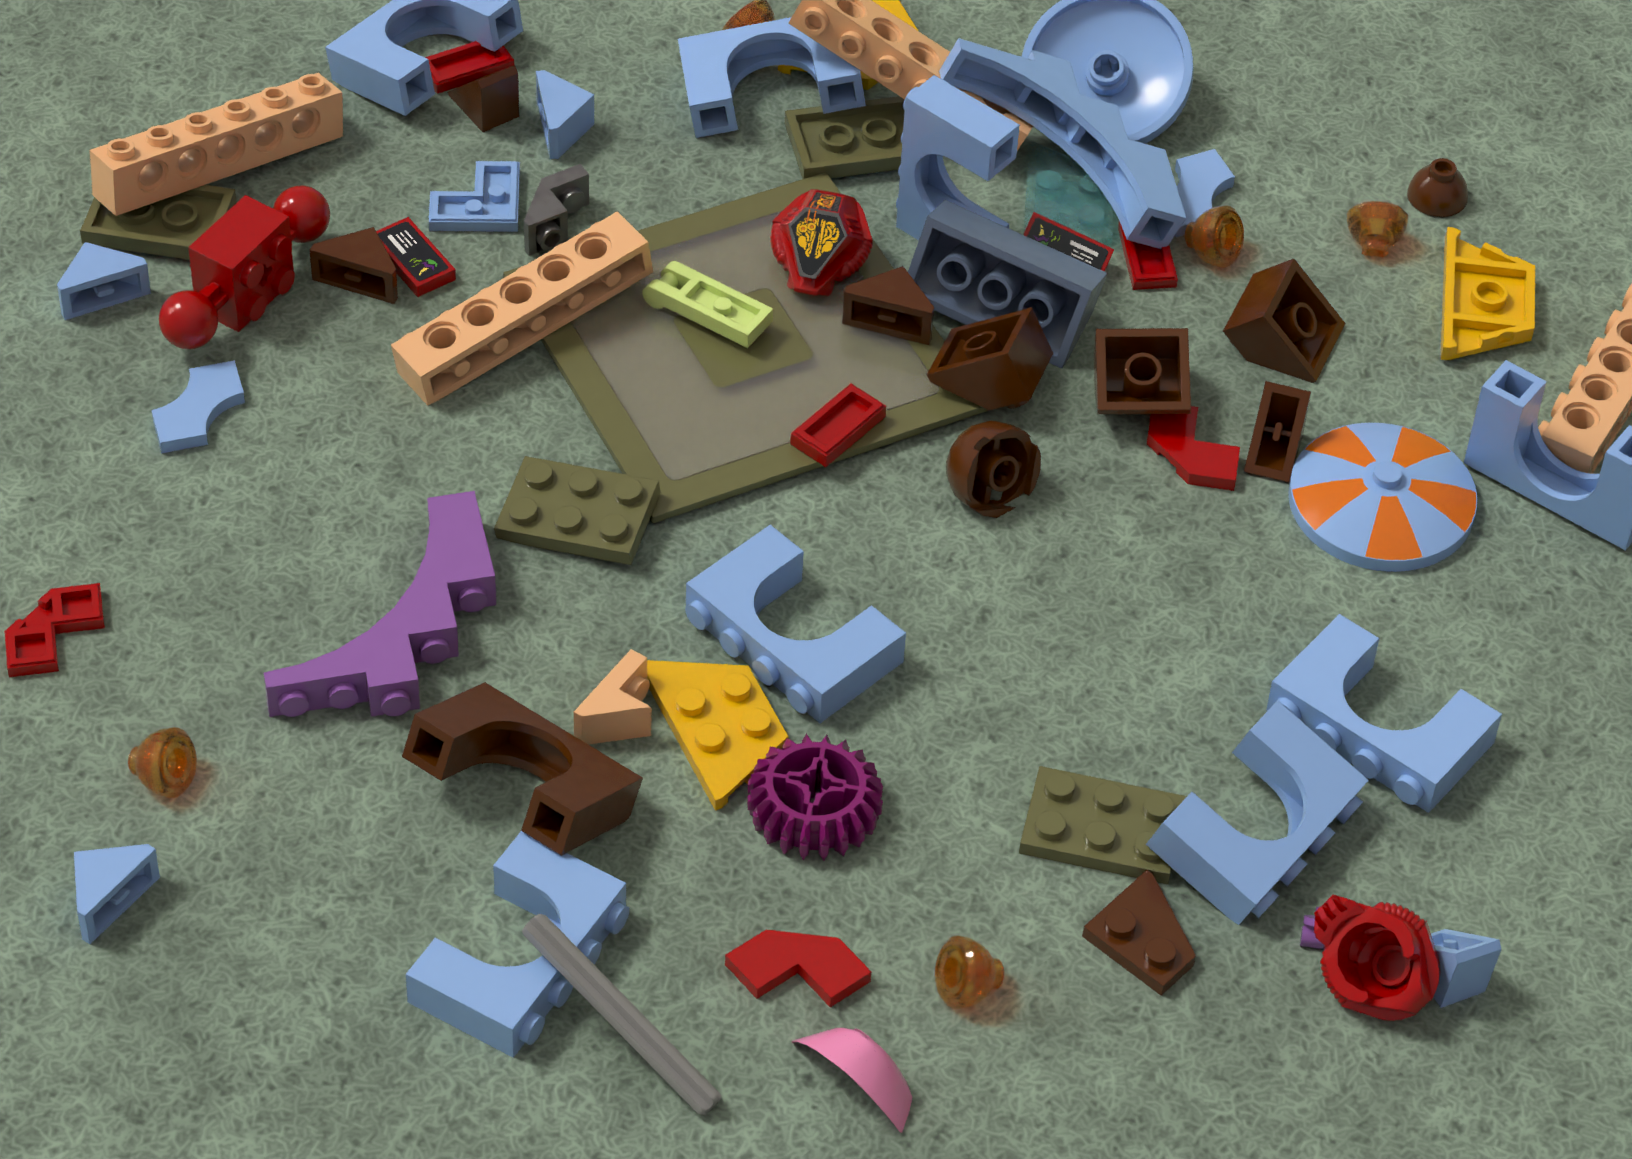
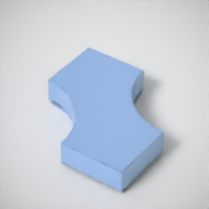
[1175,149,1235,237]
[152,360,245,454]

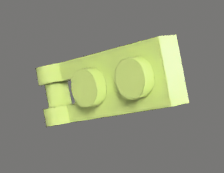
[642,261,773,348]

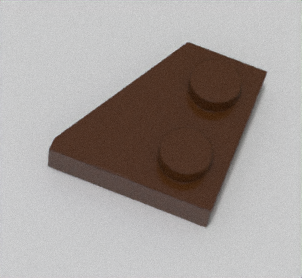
[1082,870,1196,996]

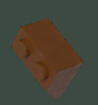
[1223,258,1346,383]
[927,307,1053,410]
[1094,328,1191,414]

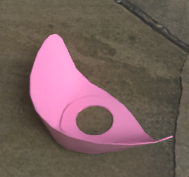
[791,1028,912,1133]

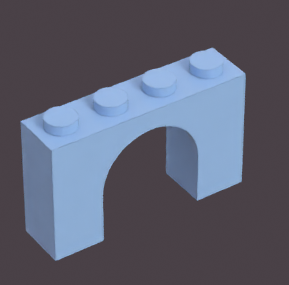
[325,0,523,116]
[678,17,866,138]
[896,75,1020,240]
[1464,360,1632,551]
[685,525,906,723]
[1266,614,1502,813]
[1146,700,1369,925]
[406,831,629,1058]

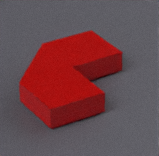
[1147,406,1240,491]
[4,583,105,677]
[725,929,872,1008]

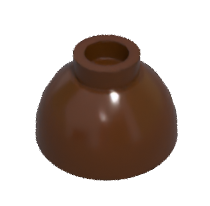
[1407,158,1468,217]

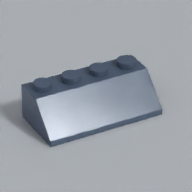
[908,200,1108,368]

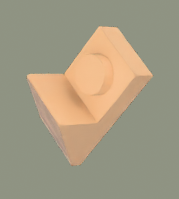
[574,649,652,745]

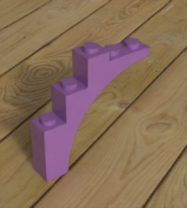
[264,491,496,717]

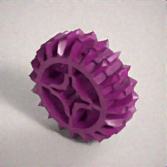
[747,733,883,861]

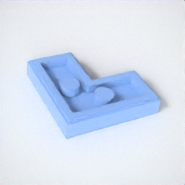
[429,161,520,232]

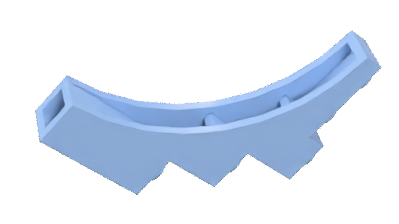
[939,38,1186,249]

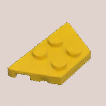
[1440,227,1535,360]
[647,660,788,811]

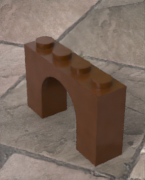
[402,682,643,856]

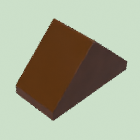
[447,65,519,132]
[310,227,398,304]
[842,266,934,345]
[1244,381,1311,482]

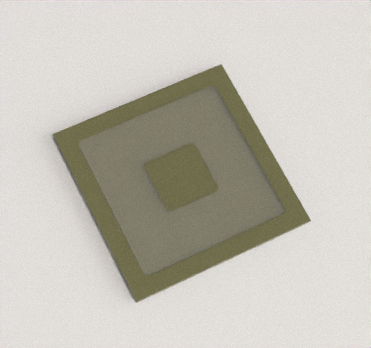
[503,173,988,523]

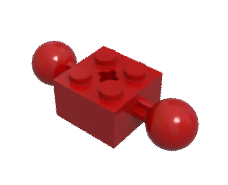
[159,185,330,349]

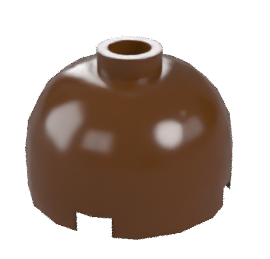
[946,420,1041,518]

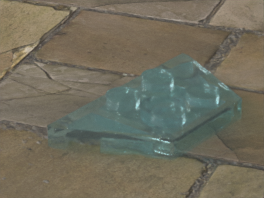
[1023,142,1113,247]

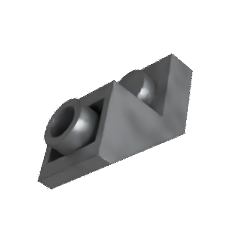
[524,164,589,256]

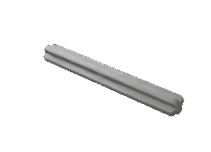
[522,914,721,1115]

